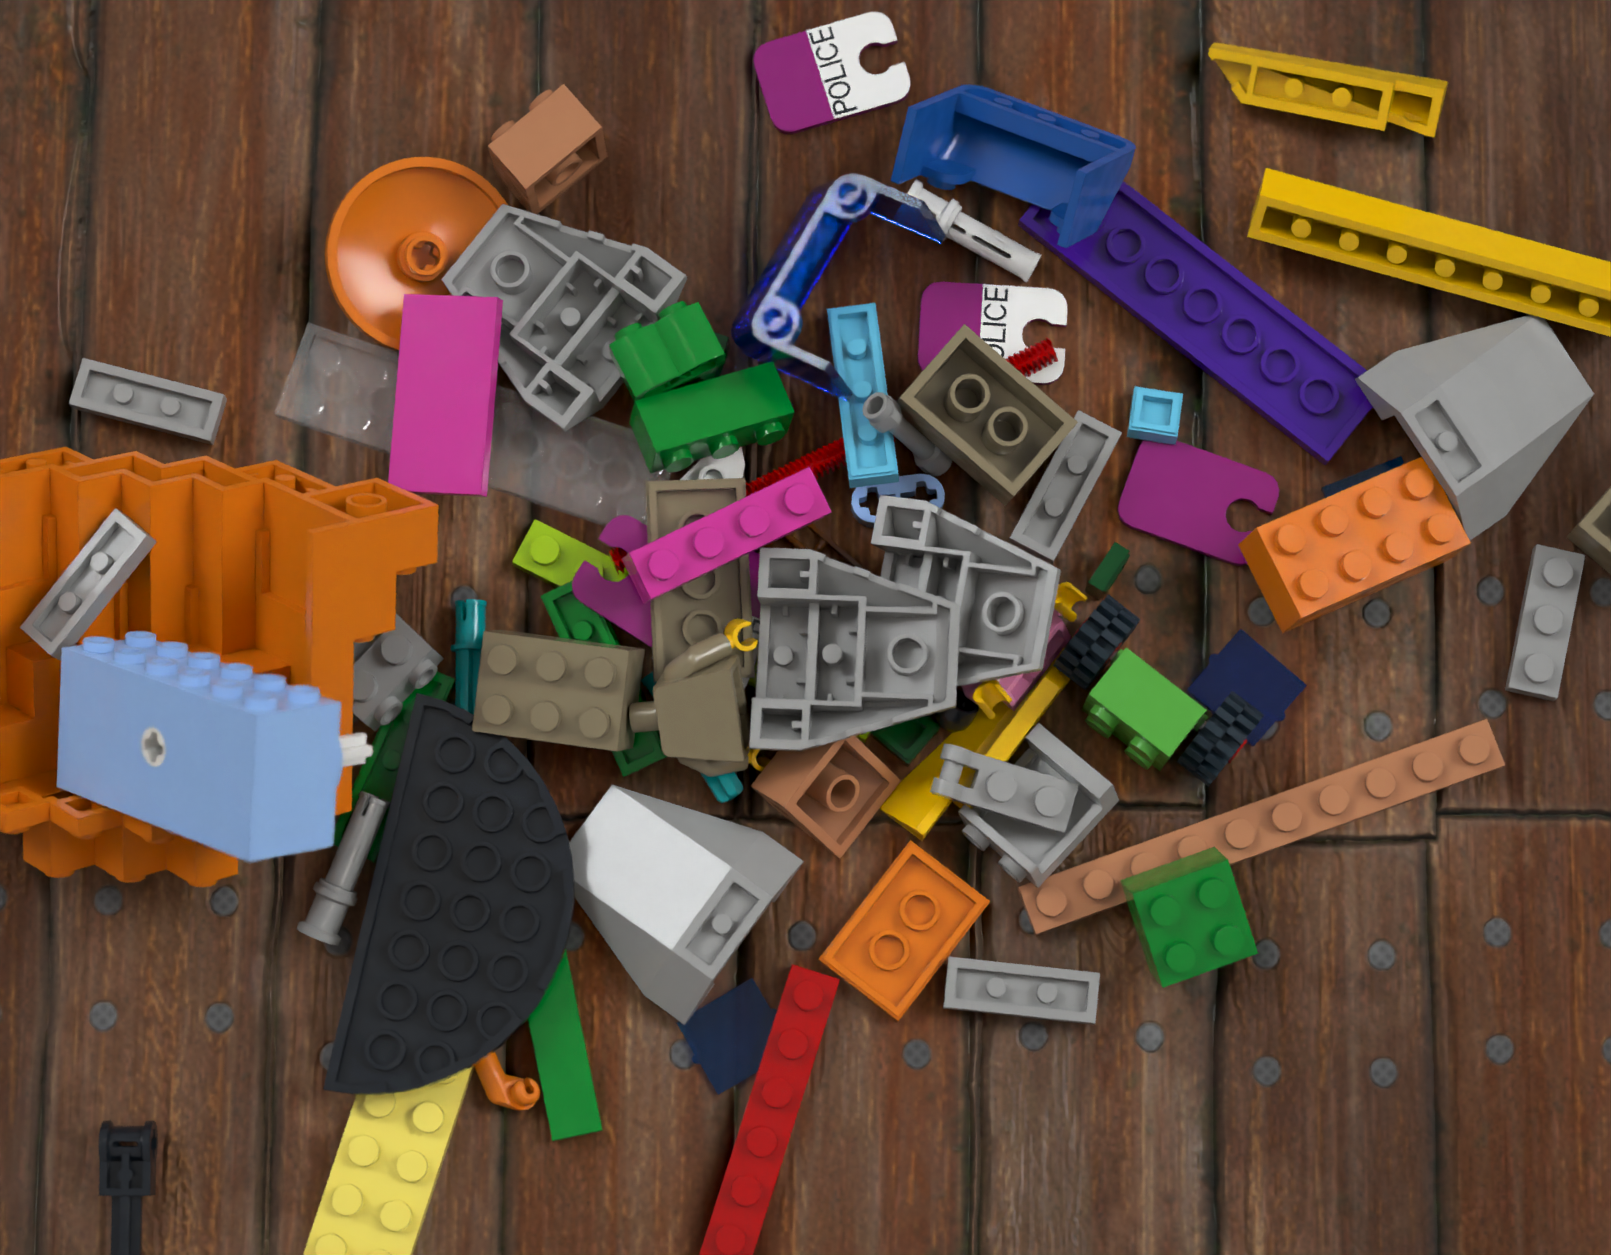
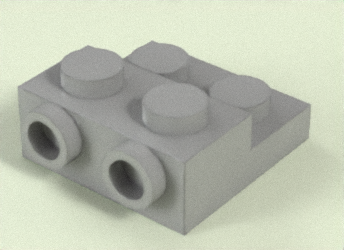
[353,613,444,731]

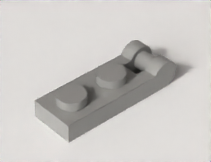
[930,743,1079,833]

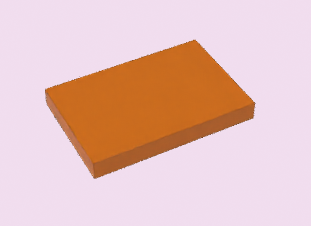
[818,840,990,1022]

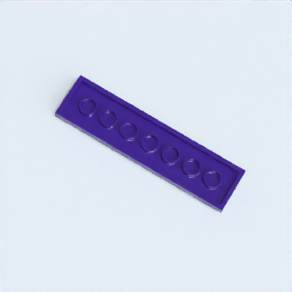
[1018,181,1373,466]

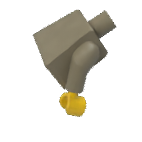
[629,618,771,777]

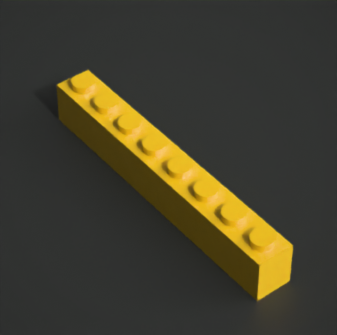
[1247,168,1611,337]

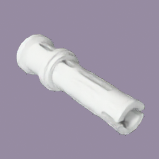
[896,179,1042,282]

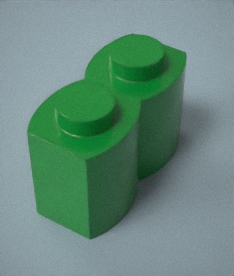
[609,301,725,402]

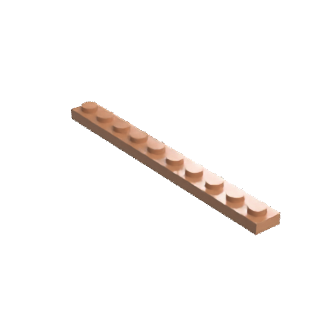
[1018,719,1505,936]

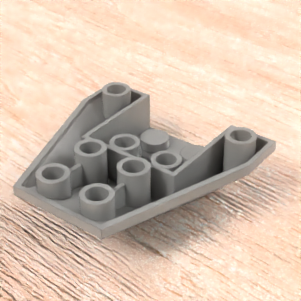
[1355,315,1594,540]
[569,785,804,1025]

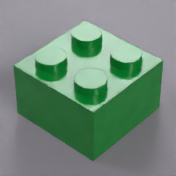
[1120,847,1258,988]

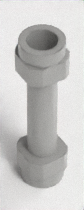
[862,392,952,476]

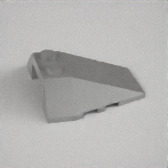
[441,204,687,432]
[871,495,1061,687]
[749,547,961,751]

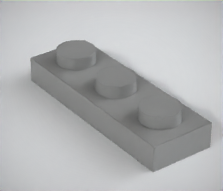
[69,358,227,445]
[1009,410,1122,565]
[20,508,157,661]
[1505,544,1585,701]
[943,957,1100,1025]

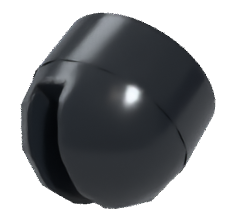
[935,690,979,733]

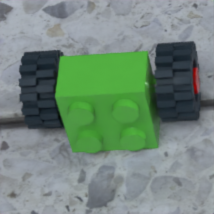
[1053,595,1264,787]

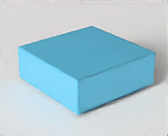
[1127,386,1183,445]

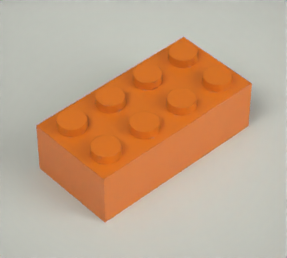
[1238,457,1471,634]

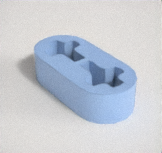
[851,474,945,528]

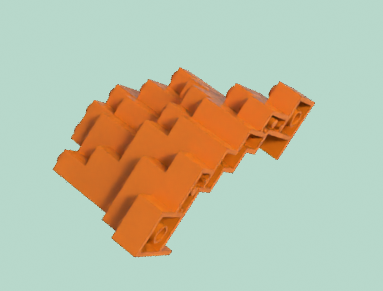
[0,447,439,887]

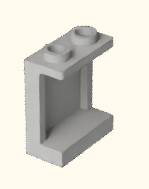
[958,723,1119,888]

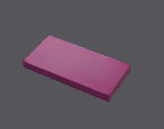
[388,294,503,497]

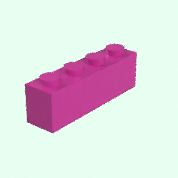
[622,467,832,604]

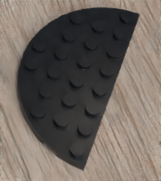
[323,693,575,1095]

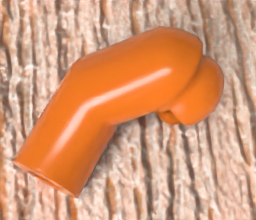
[474,1051,540,1111]

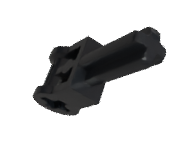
[99,1121,158,1255]

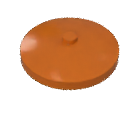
[325,157,508,351]

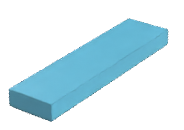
[827,303,899,488]

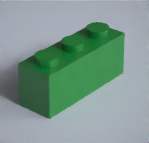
[629,361,794,474]

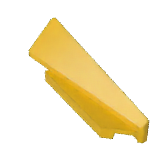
[1208,43,1448,137]
[879,648,1070,841]

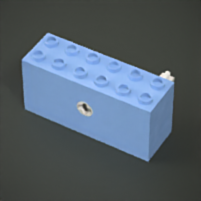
[57,631,373,862]

